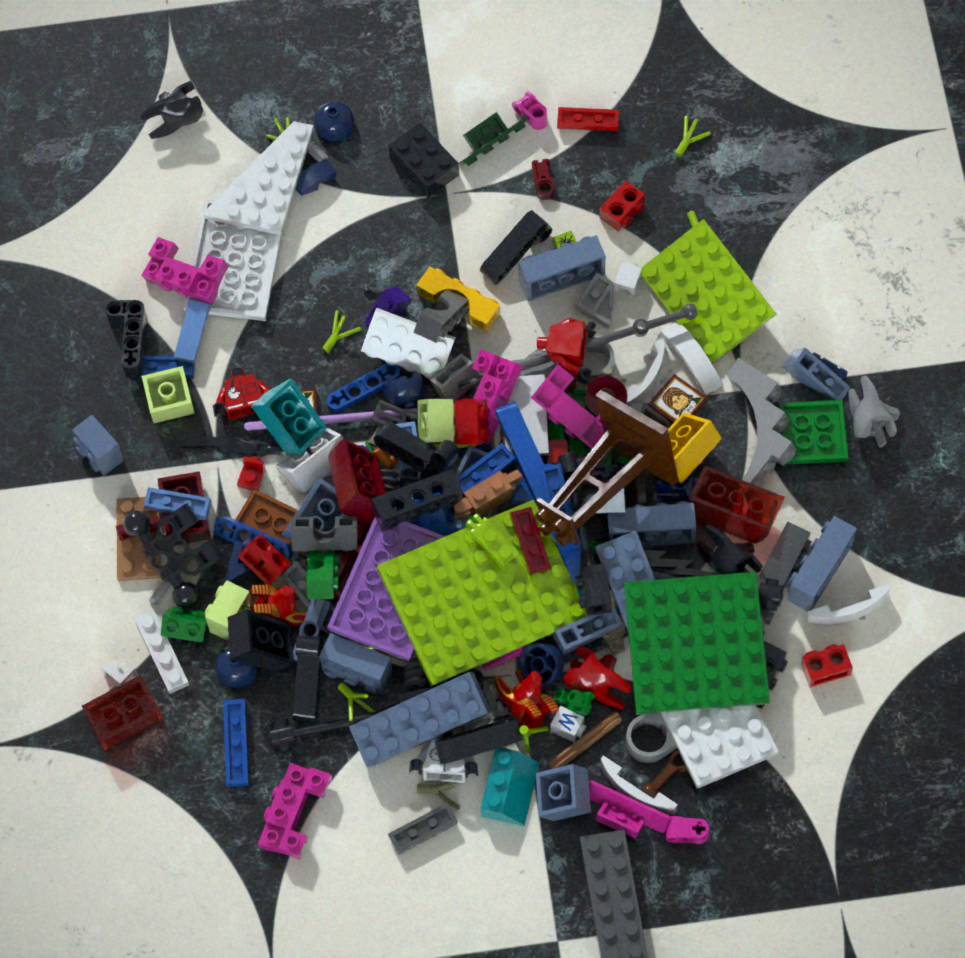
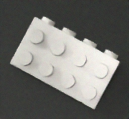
[361,308,456,379]

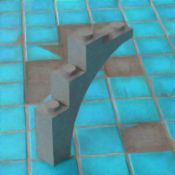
[726,358,796,495]

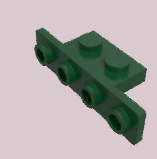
[459,112,529,166]

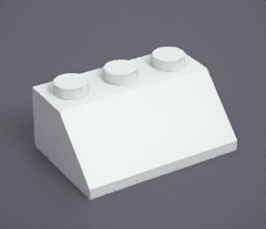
[275,428,343,493]

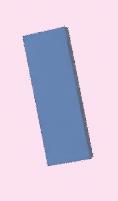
[174,300,210,363]
[143,487,212,521]

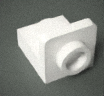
[101,661,138,691]

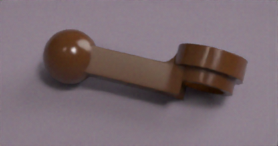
[641,750,688,799]

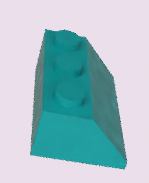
[251,379,327,455]
[480,747,540,826]

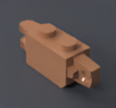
[454,469,523,520]

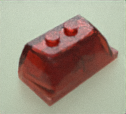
[688,466,785,544]

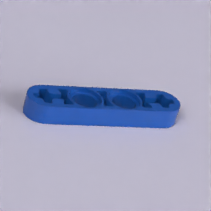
[327,363,401,413]
[214,517,293,560]

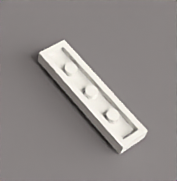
[134,609,189,694]

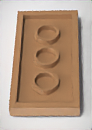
[117,497,161,581]

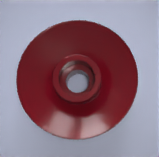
[585,375,628,416]

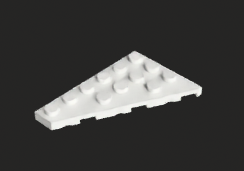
[203,121,314,235]

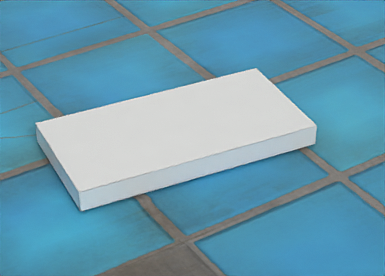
[505,374,549,456]

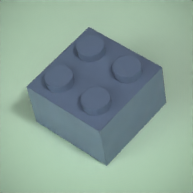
[72,415,124,476]
[536,764,591,821]

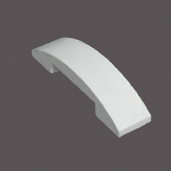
[660,322,723,397]
[626,333,665,405]
[806,584,890,625]
[601,756,678,815]

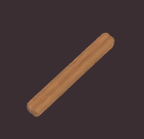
[548,712,622,769]

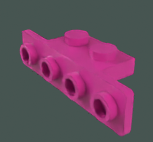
[589,780,670,839]

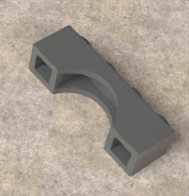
[413,289,469,343]

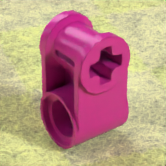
[512,91,548,130]
[666,816,709,844]

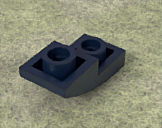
[296,160,337,196]

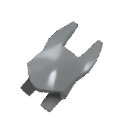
[848,376,900,447]

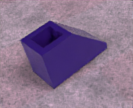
[364,286,412,326]

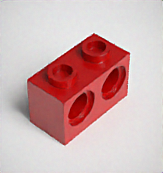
[599,181,645,232]
[237,534,291,585]
[801,644,853,688]

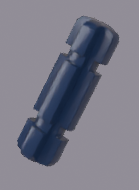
[812,352,848,381]

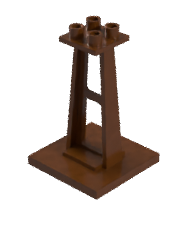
[535,390,679,547]

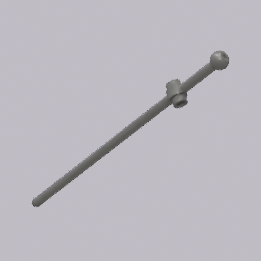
[458,304,698,390]

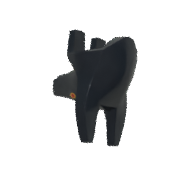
[140,81,203,139]
[697,525,763,575]

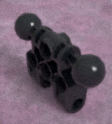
[123,503,224,609]

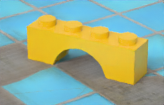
[416,266,500,333]

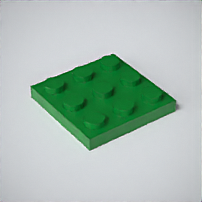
[778,400,848,465]

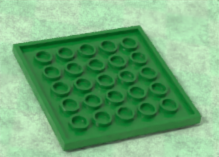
[624,572,770,715]

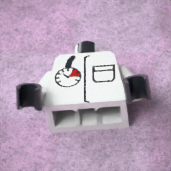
[409,731,478,783]

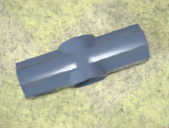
[293,599,331,660]

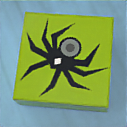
[552,231,577,249]

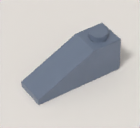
[782,347,850,400]
[551,605,623,656]

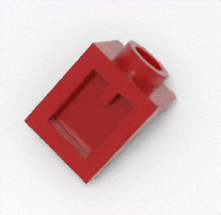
[237,456,266,491]

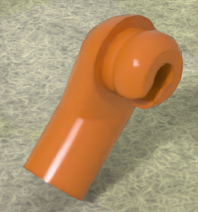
[374,447,399,469]

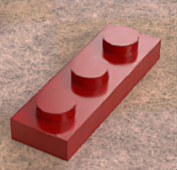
[557,107,619,131]

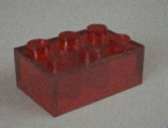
[81,675,163,751]

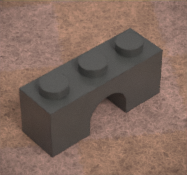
[291,516,358,552]

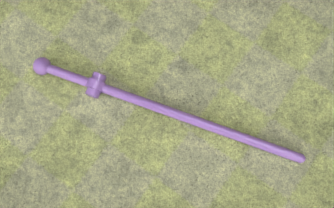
[244,408,418,431]

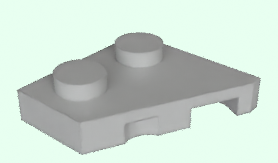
[575,273,614,328]

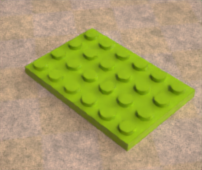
[641,219,777,364]

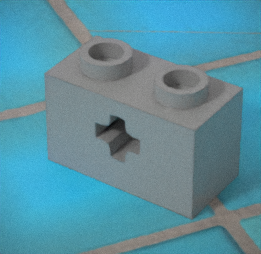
[430,353,480,402]

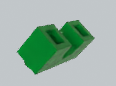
[306,550,338,600]

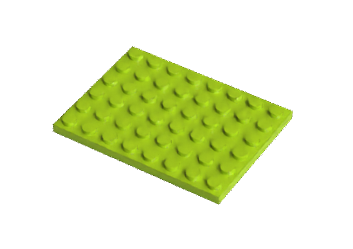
[376,499,589,687]

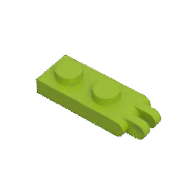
[466,514,519,569]

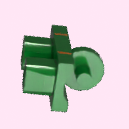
[554,688,595,716]

